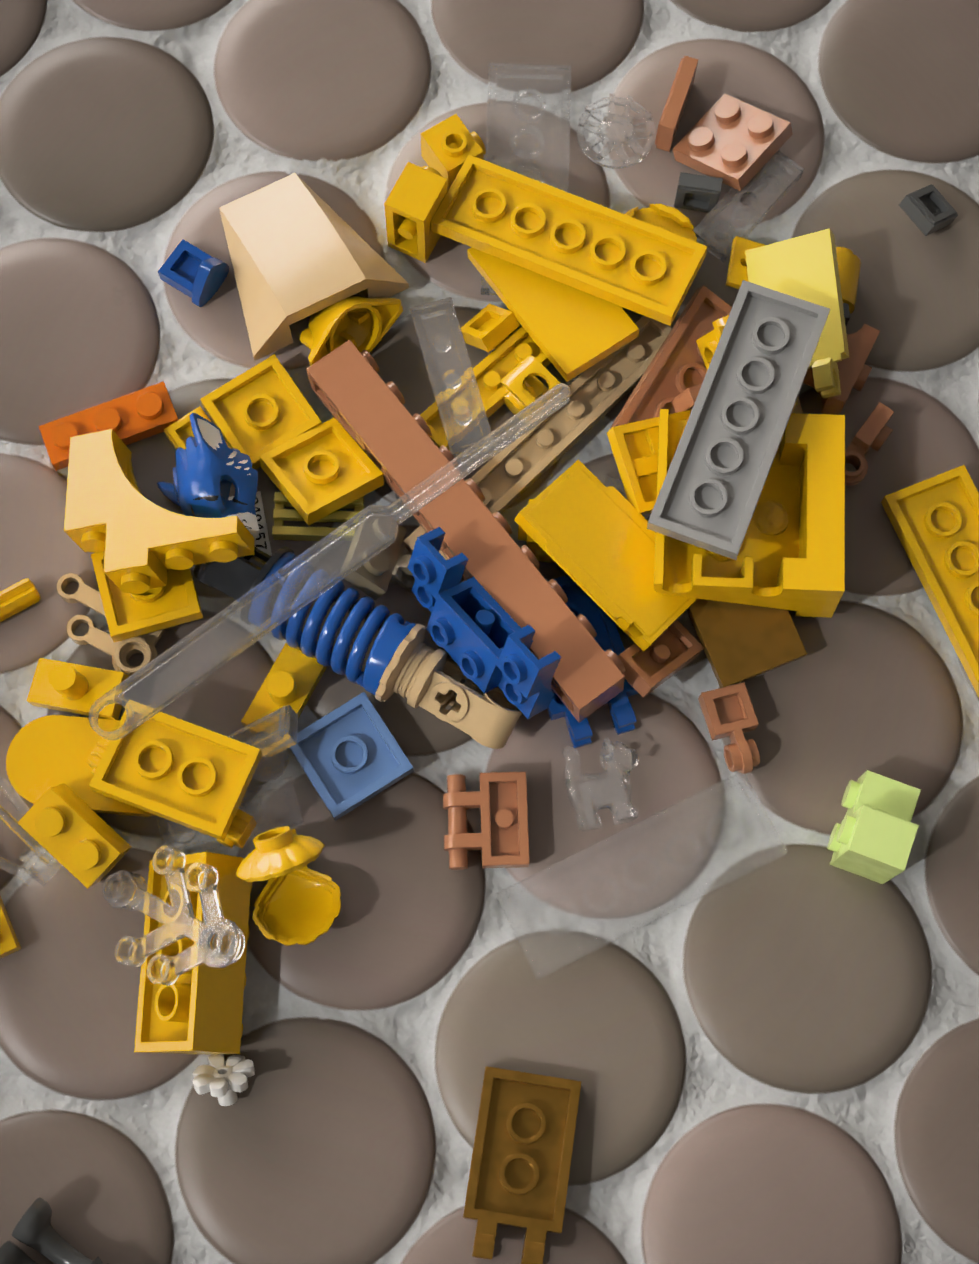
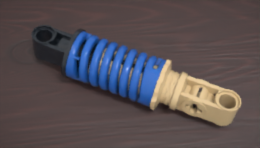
[193,546,522,749]

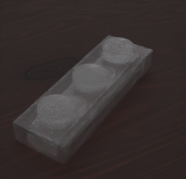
[156,776,305,858]

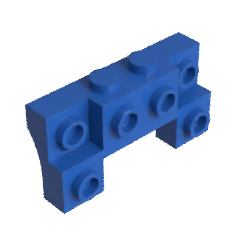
[407,527,562,719]

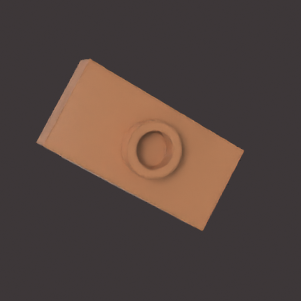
[803,324,880,415]

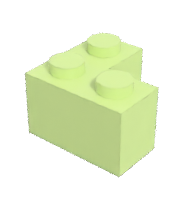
[827,770,921,884]

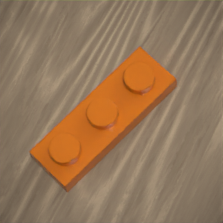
[38,381,178,471]

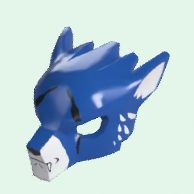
[157,413,260,540]

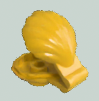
[236,826,341,946]

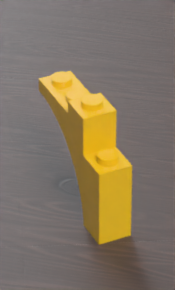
[64,429,255,594]

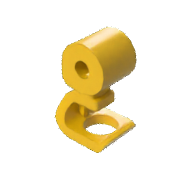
[500,355,562,425]

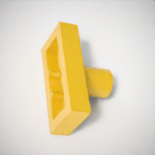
[241,643,327,746]
[27,658,130,720]

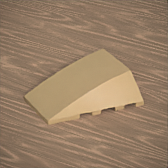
[219,173,409,361]

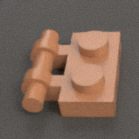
[443,772,530,870]

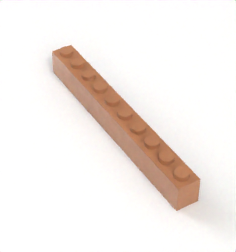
[306,340,626,723]

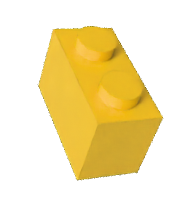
[384,162,448,263]
[17,783,132,889]

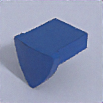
[158,239,229,307]

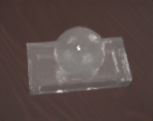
[227,705,298,782]

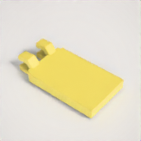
[745,228,850,405]

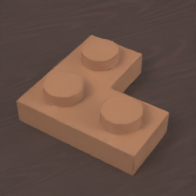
[618,619,704,698]

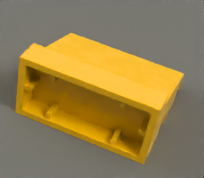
[654,409,845,618]

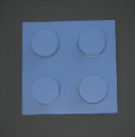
[285,692,414,821]

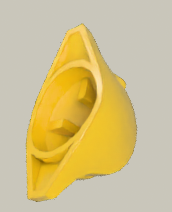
[300,295,403,365]

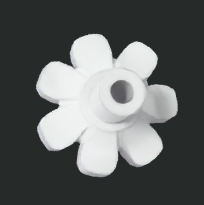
[193,1054,255,1106]

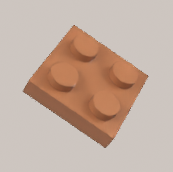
[673,93,793,191]

